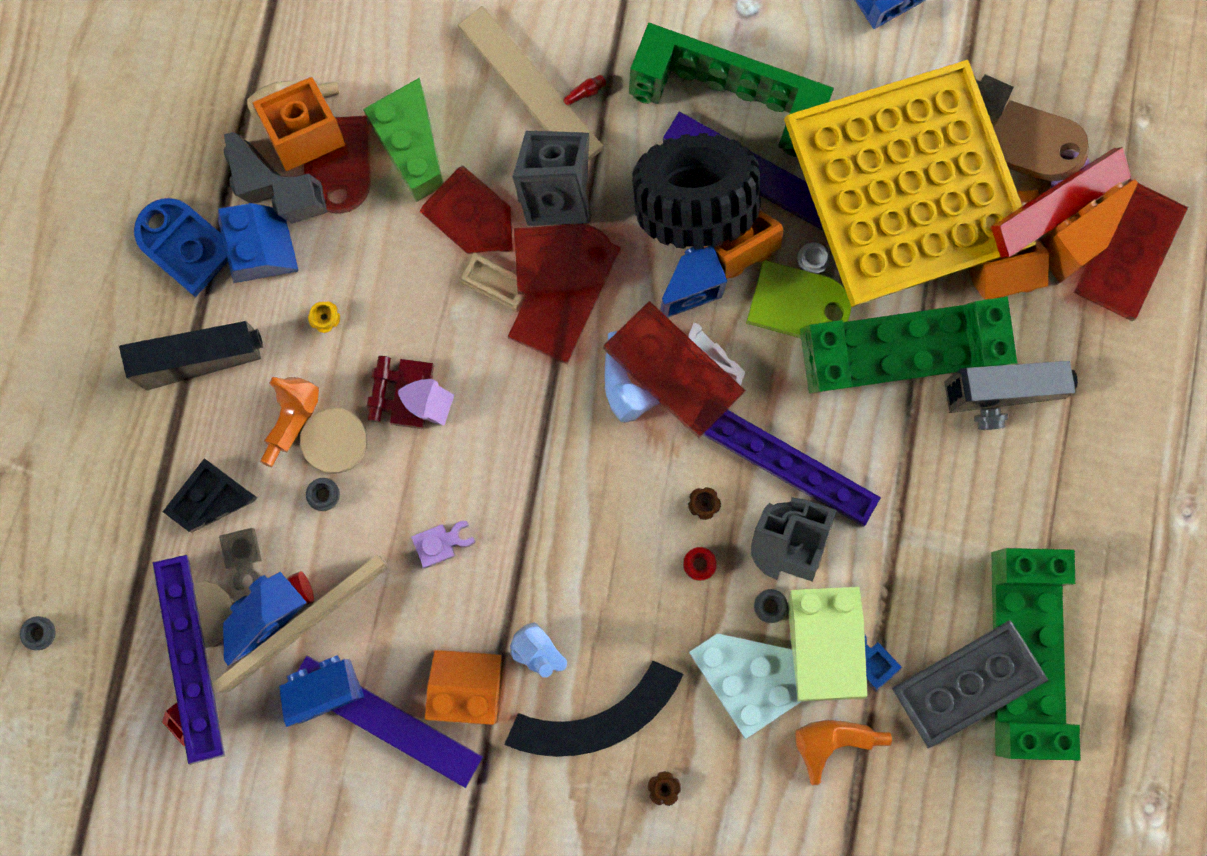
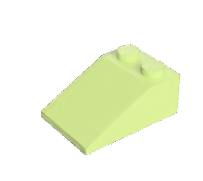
[788,587,867,702]

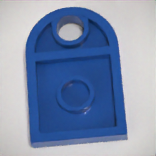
[134,198,228,298]

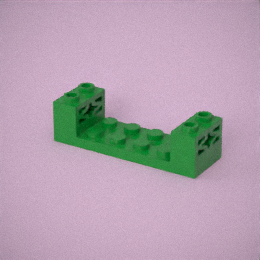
[629,22,834,157]
[800,296,1018,394]
[991,548,1081,761]

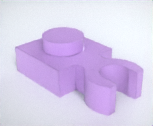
[411,521,475,569]

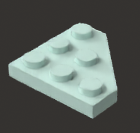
[689,633,800,739]

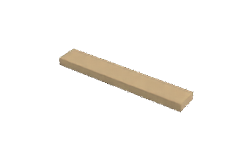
[458,6,603,161]
[212,555,388,693]

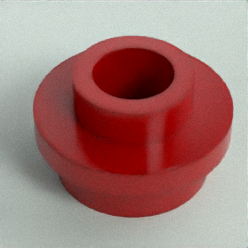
[683,547,717,581]

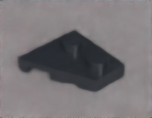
[162,458,258,533]

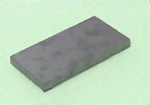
[892,620,1048,749]

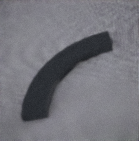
[504,660,684,757]

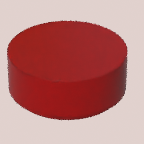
[287,571,314,606]

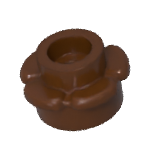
[688,487,721,520]
[647,771,681,806]

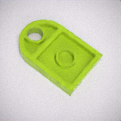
[746,260,851,338]

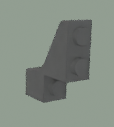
[224,132,327,223]

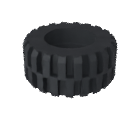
[632,133,761,250]

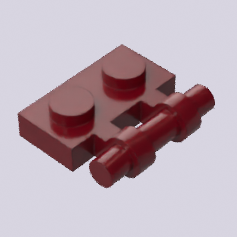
[366,356,434,429]

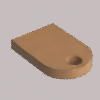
[994,100,1089,181]

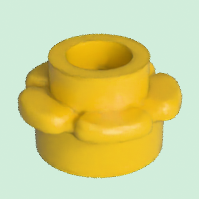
[308,301,340,333]

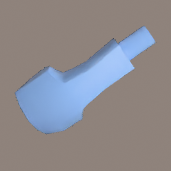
[604,331,670,423]
[510,622,567,677]

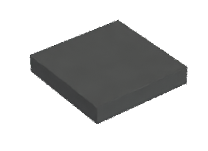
[512,166,592,226]

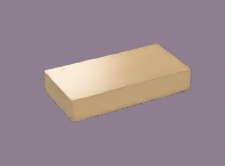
[459,252,532,312]

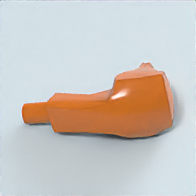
[260,377,319,467]
[795,720,892,785]

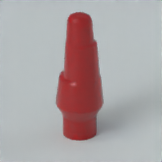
[564,75,606,105]

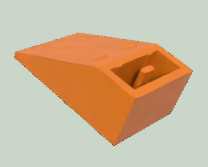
[1042,179,1138,283]

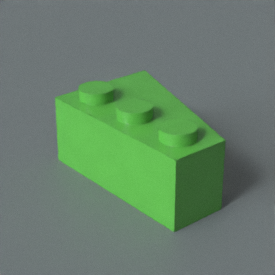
[363,77,444,202]

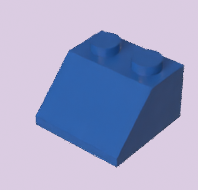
[218,203,298,283]
[659,245,727,320]
[223,572,307,666]
[279,655,364,727]

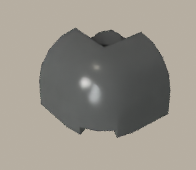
[751,497,837,582]

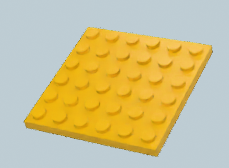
[784,60,1036,307]

